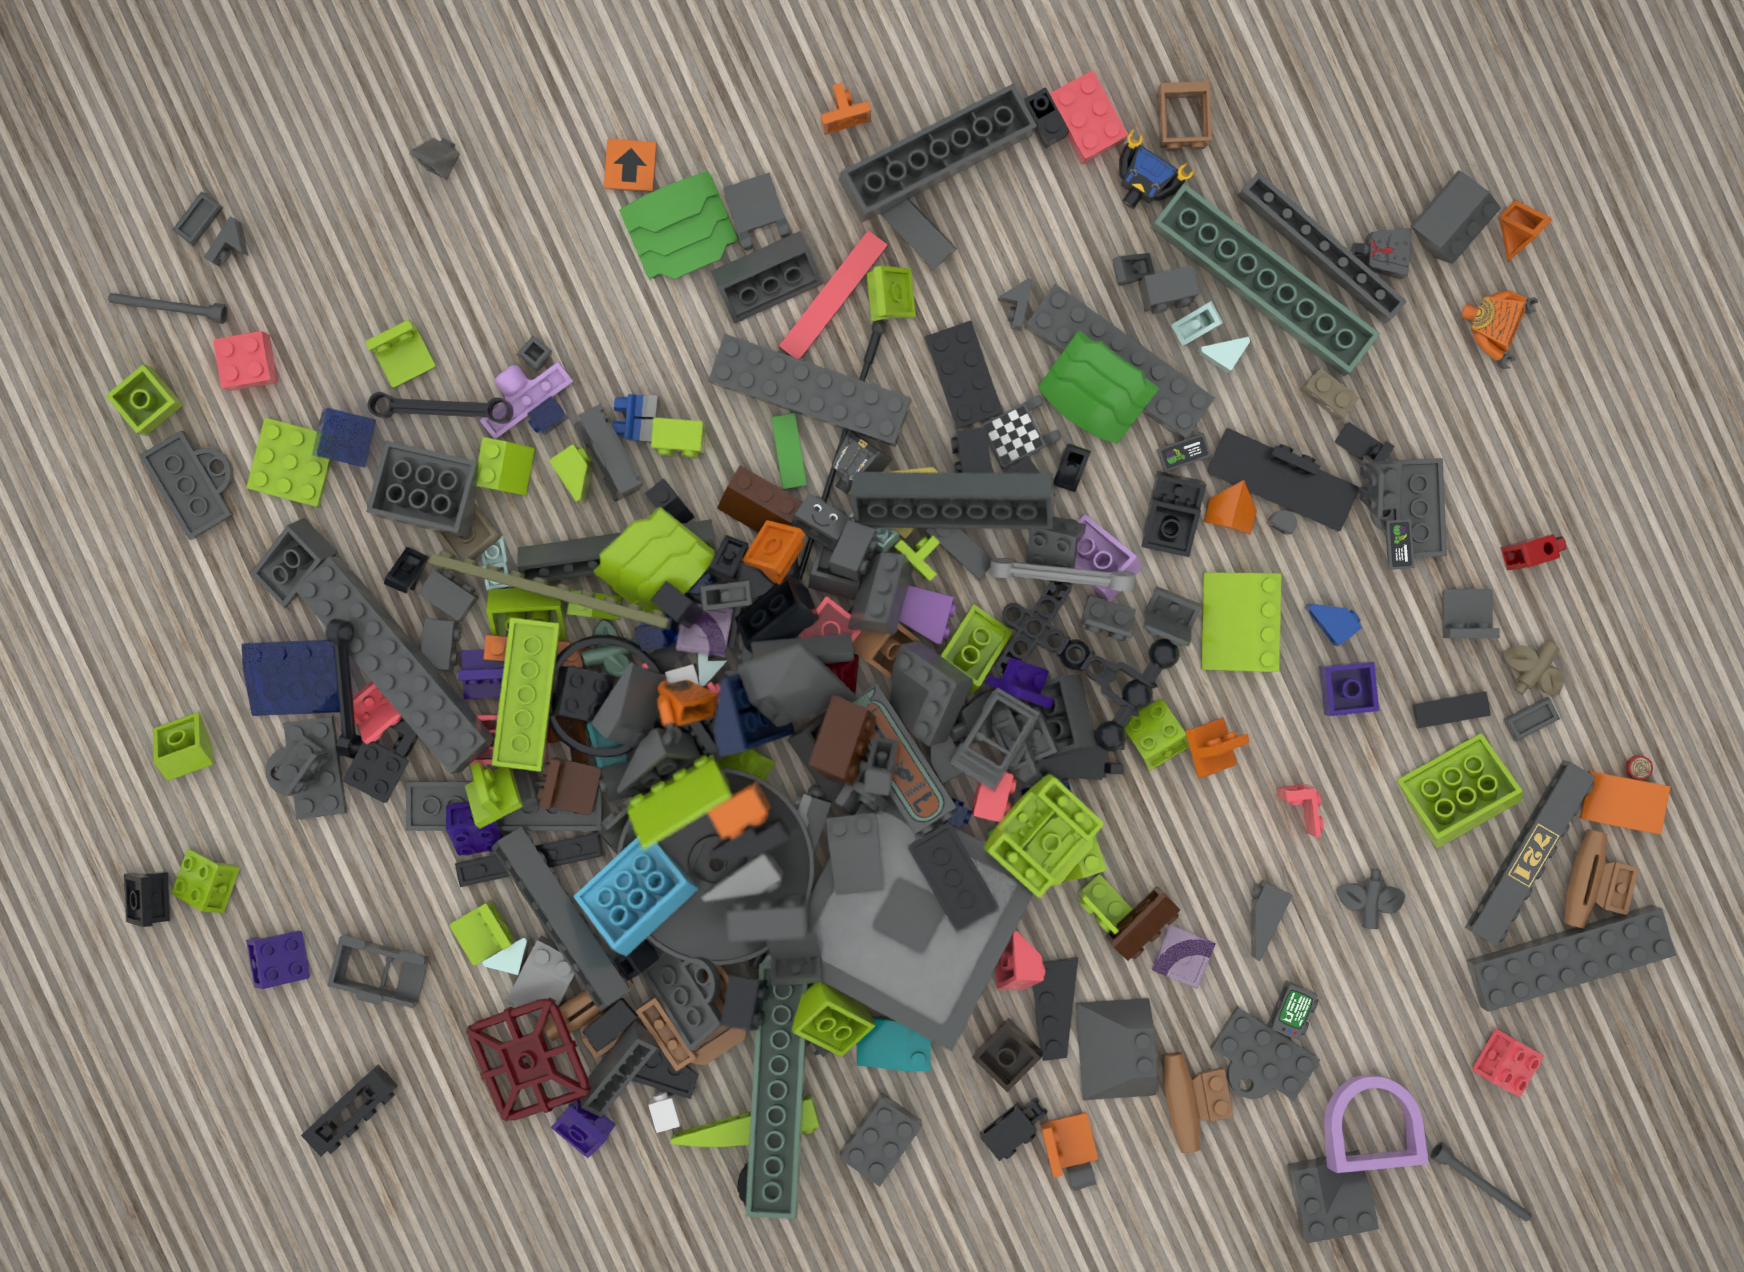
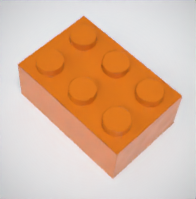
[708,781,772,839]

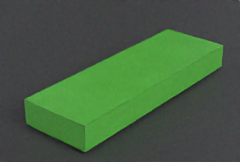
[771,413,807,490]

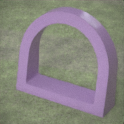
[1324,1074,1429,1173]

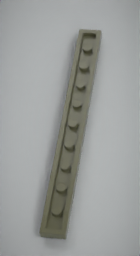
[429,551,672,630]

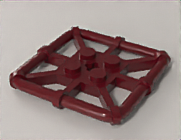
[466,997,591,1122]

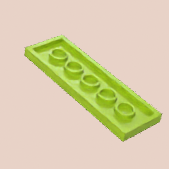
[492,618,561,771]

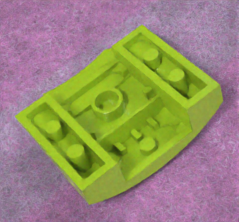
[593,506,715,614]
[984,774,1105,898]

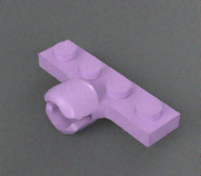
[480,361,573,439]

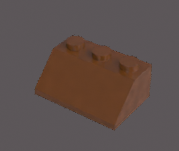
[717,465,803,533]
[808,695,876,786]
[1105,886,1180,961]

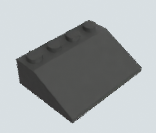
[366,441,478,538]

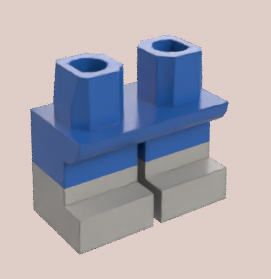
[612,394,660,443]

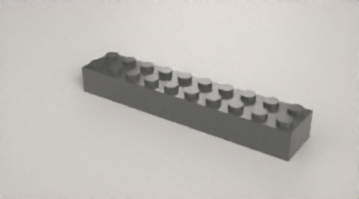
[294,556,495,774]

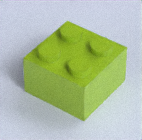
[105,364,184,436]
[651,418,707,458]

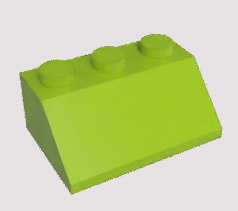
[486,586,567,641]
[792,982,876,1057]

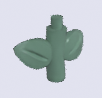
[580,619,640,677]

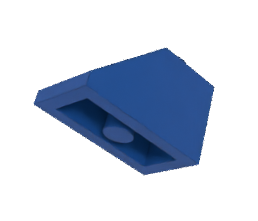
[1305,604,1362,646]

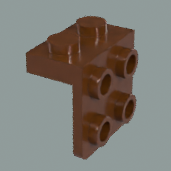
[537,757,601,815]

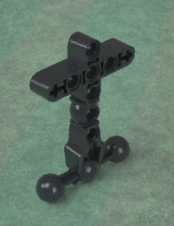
[996,581,1180,751]

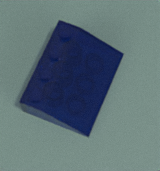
[242,640,340,716]

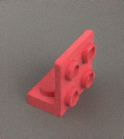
[1277,784,1324,838]
[1472,1028,1544,1097]

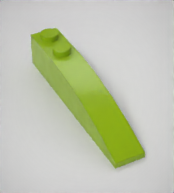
[670,1093,820,1147]

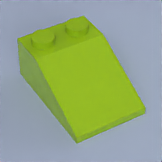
[939,604,1013,696]

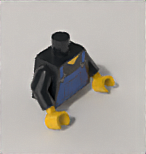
[1119,129,1195,209]

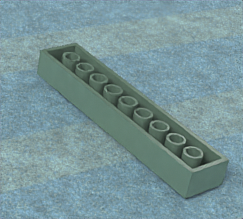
[1151,183,1380,376]
[745,964,809,1219]

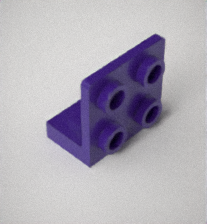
[446,802,503,856]
[246,931,310,989]

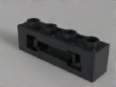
[301,1064,398,1157]

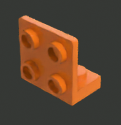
[1040,1112,1098,1178]

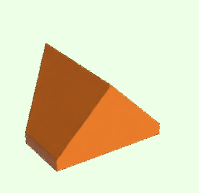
[1498,200,1552,261]
[1203,480,1257,534]

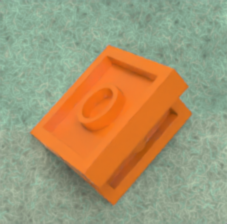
[821,83,871,135]
[742,520,805,584]
[1185,718,1250,778]

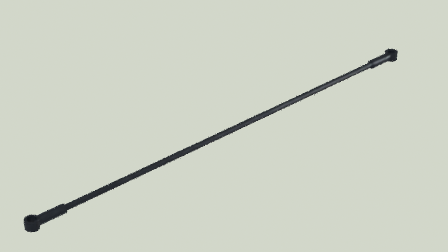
[799,320,886,581]

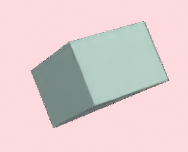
[1197,337,1250,373]
[482,934,530,975]

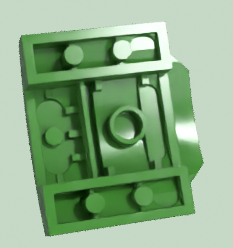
[619,171,739,280]
[1038,330,1159,444]

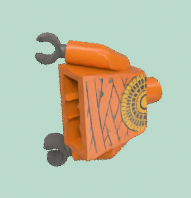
[1461,290,1538,369]
[657,680,718,745]

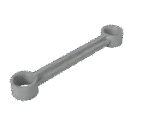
[990,558,1135,591]

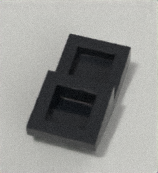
[582,997,638,1050]

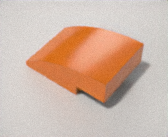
[1580,771,1671,835]

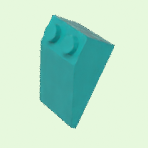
[857,1016,931,1072]

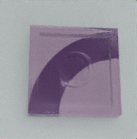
[676,603,733,657]
[1152,925,1216,989]

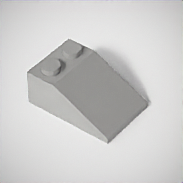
[701,850,784,902]
[507,936,575,1019]

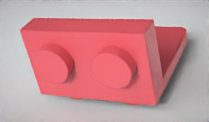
[353,681,402,744]

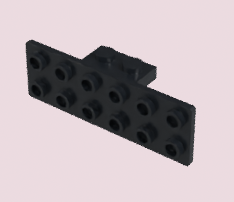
[1207,428,1359,531]

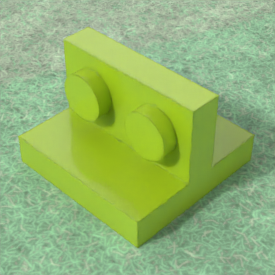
[867,266,916,322]
[892,536,940,582]
[465,761,523,828]

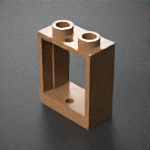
[1157,81,1212,151]

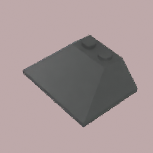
[738,643,855,727]
[1076,998,1157,1100]

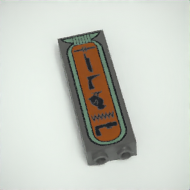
[850,683,957,836]

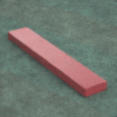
[779,230,888,359]

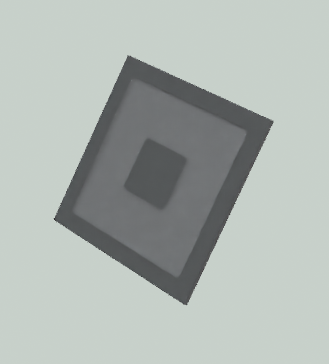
[807,794,1034,1051]

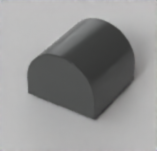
[517,336,552,371]
[1266,510,1297,535]
[1067,1162,1097,1191]

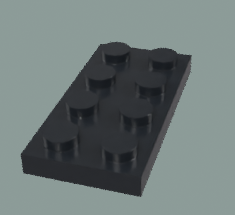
[925,321,1003,429]
[907,822,1000,932]

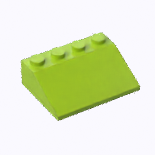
[1201,572,1281,672]
[1397,733,1523,849]
[627,754,732,850]

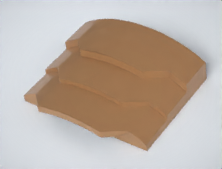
[635,965,747,1072]

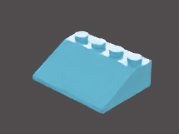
[573,837,699,956]

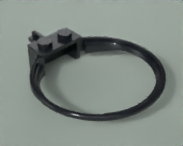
[548,635,676,757]

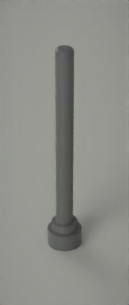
[108,293,228,324]
[1431,1142,1531,1221]

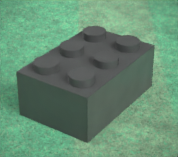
[840,1092,922,1187]

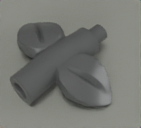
[1336,869,1405,929]

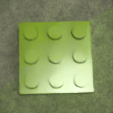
[246,418,338,507]

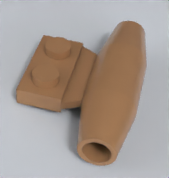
[1564,829,1639,929]
[544,970,633,1059]
[1163,1052,1234,1153]

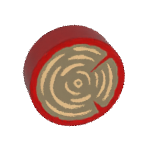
[1626,755,1653,780]

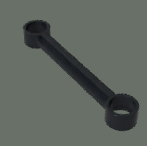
[368,392,514,424]
[325,619,363,759]

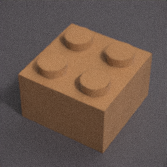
[852,623,923,680]

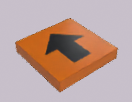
[604,139,657,193]

